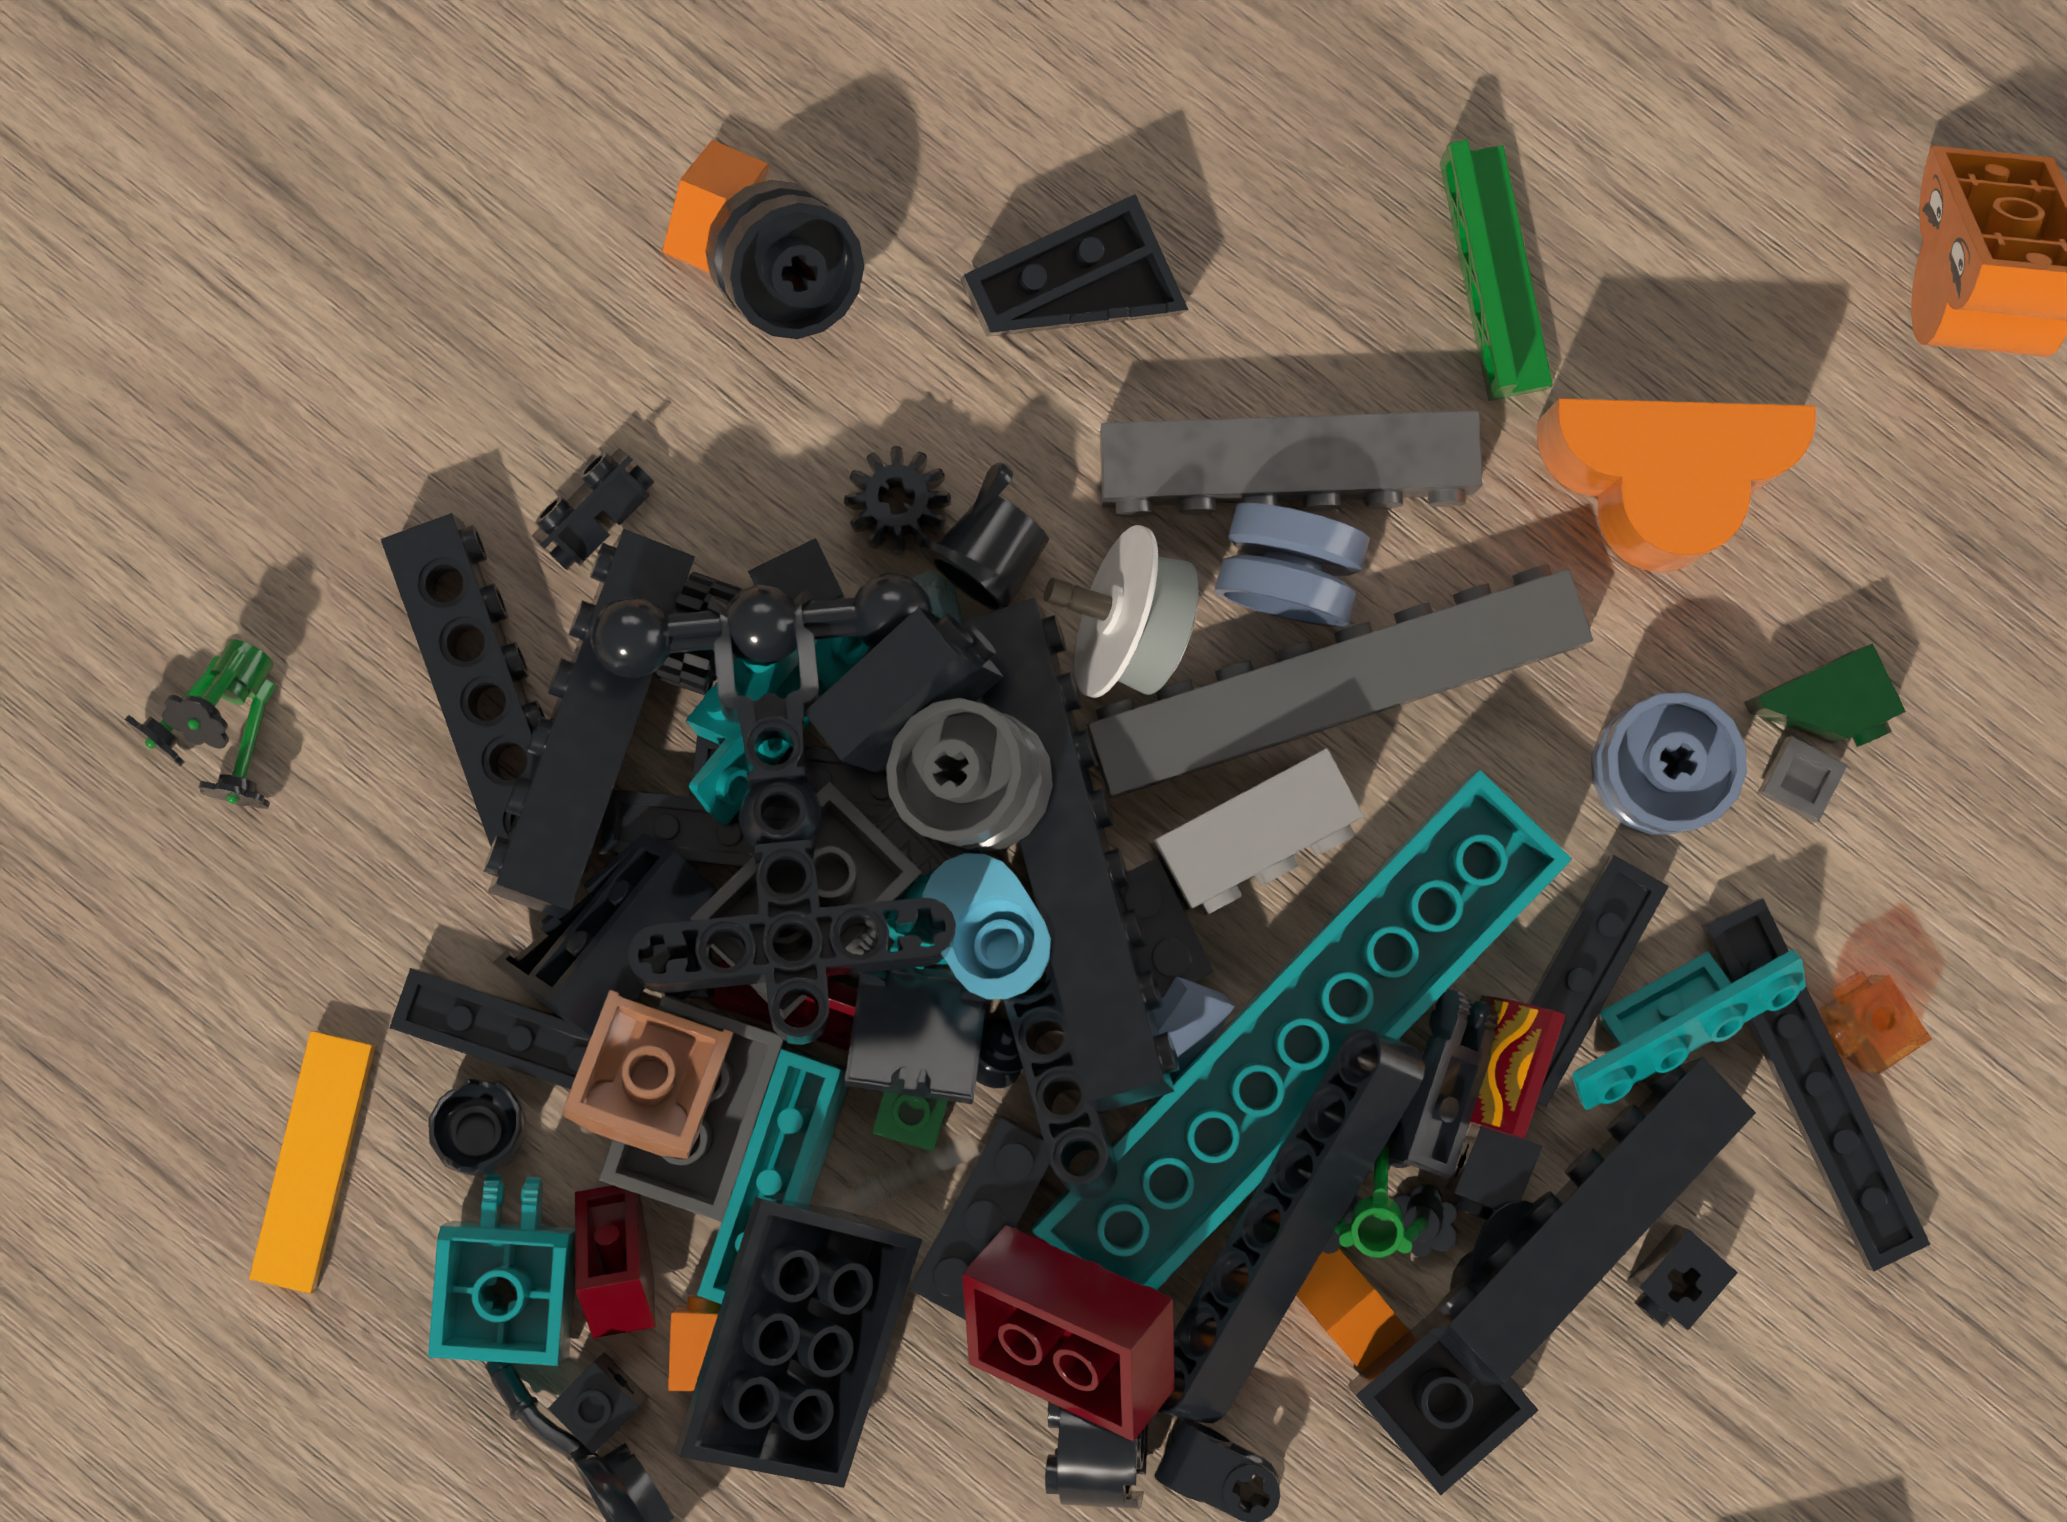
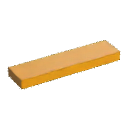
[249,1031,376,1294]

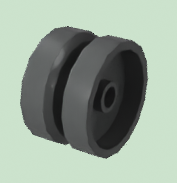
[886,698,1053,853]

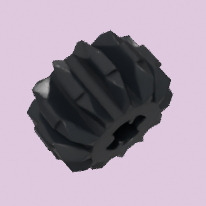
[844,446,951,555]

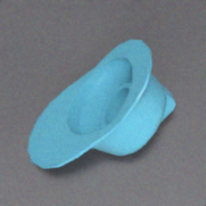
[922,853,1051,999]

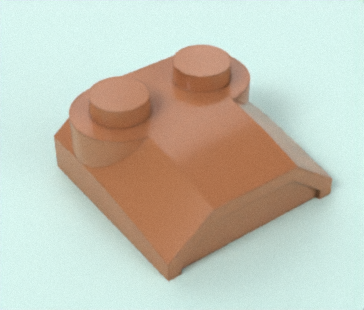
[563,990,733,1159]

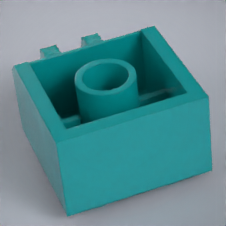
[428,1174,575,1366]

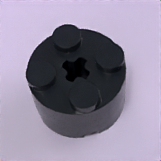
[1045,1402,1149,1509]

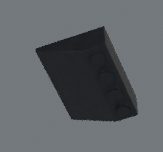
[674,1196,922,1488]

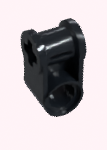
[1154,1418,1281,1522]

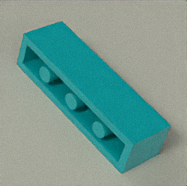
[697,1049,849,1304]

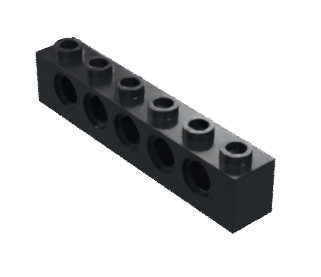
[380,513,593,872]

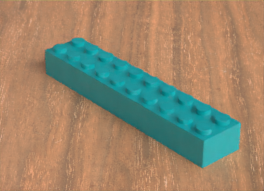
[1032,770,1572,1290]

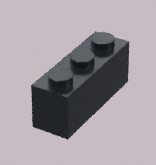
[909,1115,1050,1320]

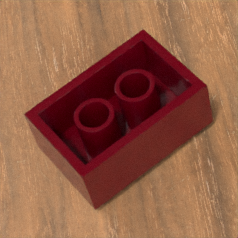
[962,1225,1174,1442]

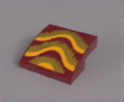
[1470,995,1566,1139]

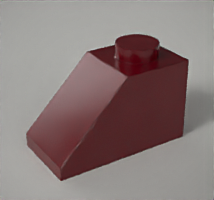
[575,1185,656,1338]

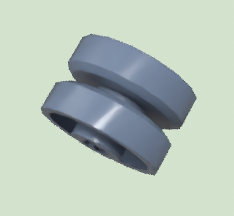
[1214,503,1370,627]
[1591,692,1747,835]

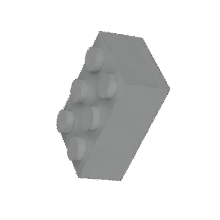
[1151,748,1364,915]

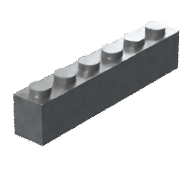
[1100,411,1482,517]

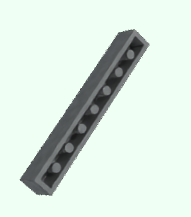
[1087,564,1593,799]

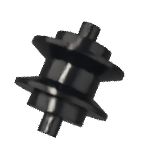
[976,1018,1023,1088]

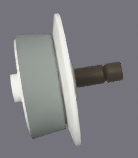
[1044,525,1199,698]

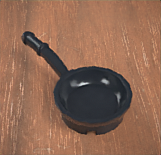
[485,1361,674,1522]

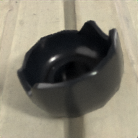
[428,1079,526,1176]

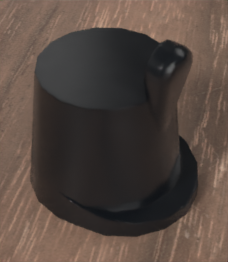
[920,462,1049,611]

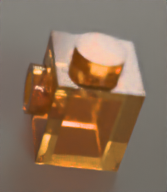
[1820,971,1932,1074]

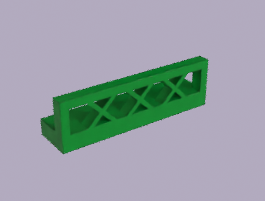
[1440,139,1553,401]

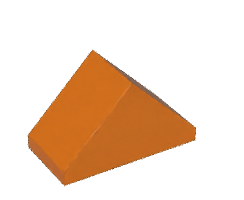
[662,140,769,274]
[1296,1249,1409,1372]

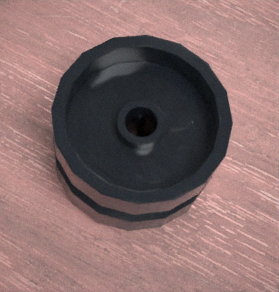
[705,180,865,339]

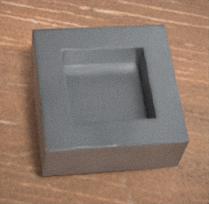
[1757,736,1848,822]

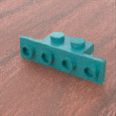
[686,636,870,825]
[1572,950,1806,1110]

